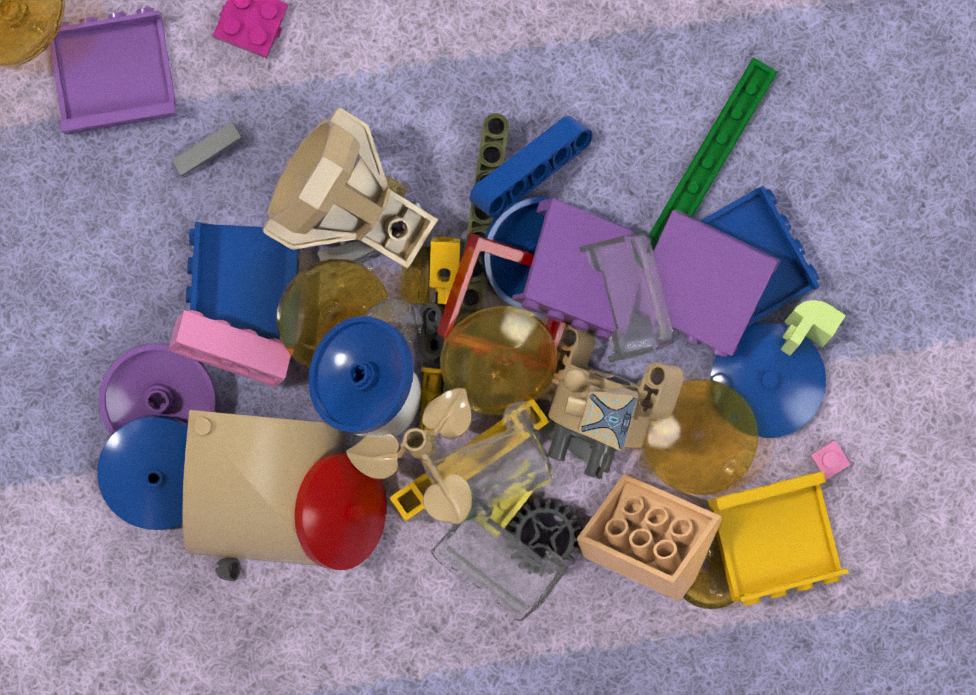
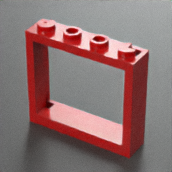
[437,233,566,370]

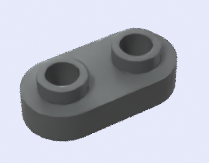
[418,302,450,360]

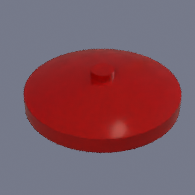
[295,453,387,570]

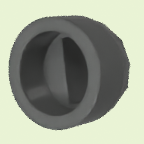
[215,558,240,581]

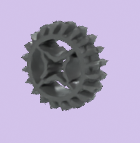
[506,497,583,576]

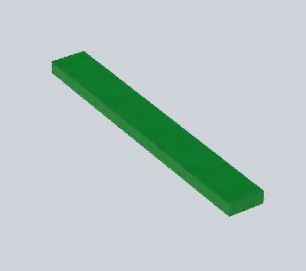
[646,58,777,262]

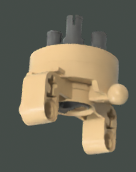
[547,325,684,479]

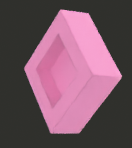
[810,440,850,480]

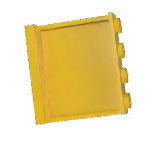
[707,471,849,606]

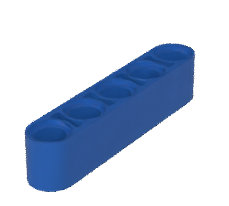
[469,116,593,218]

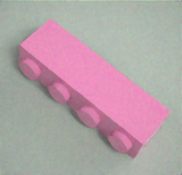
[168,310,293,387]

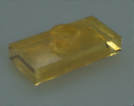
[401,246,431,305]

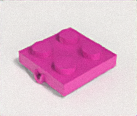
[213,0,288,59]

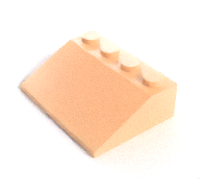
[577,474,722,602]

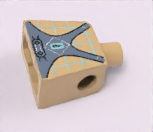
[564,387,638,451]

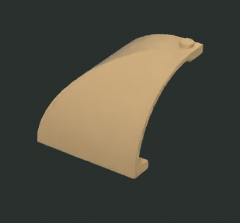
[183,410,345,566]

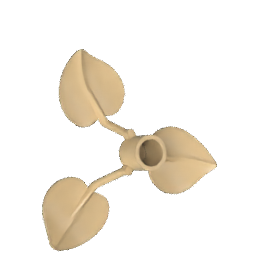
[346,388,472,525]

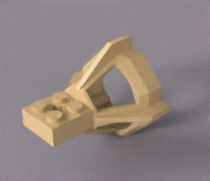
[262,107,438,269]

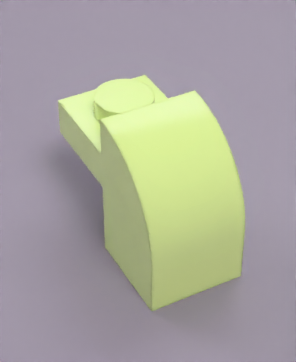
[781,300,846,356]

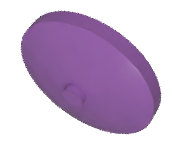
[99,342,216,435]

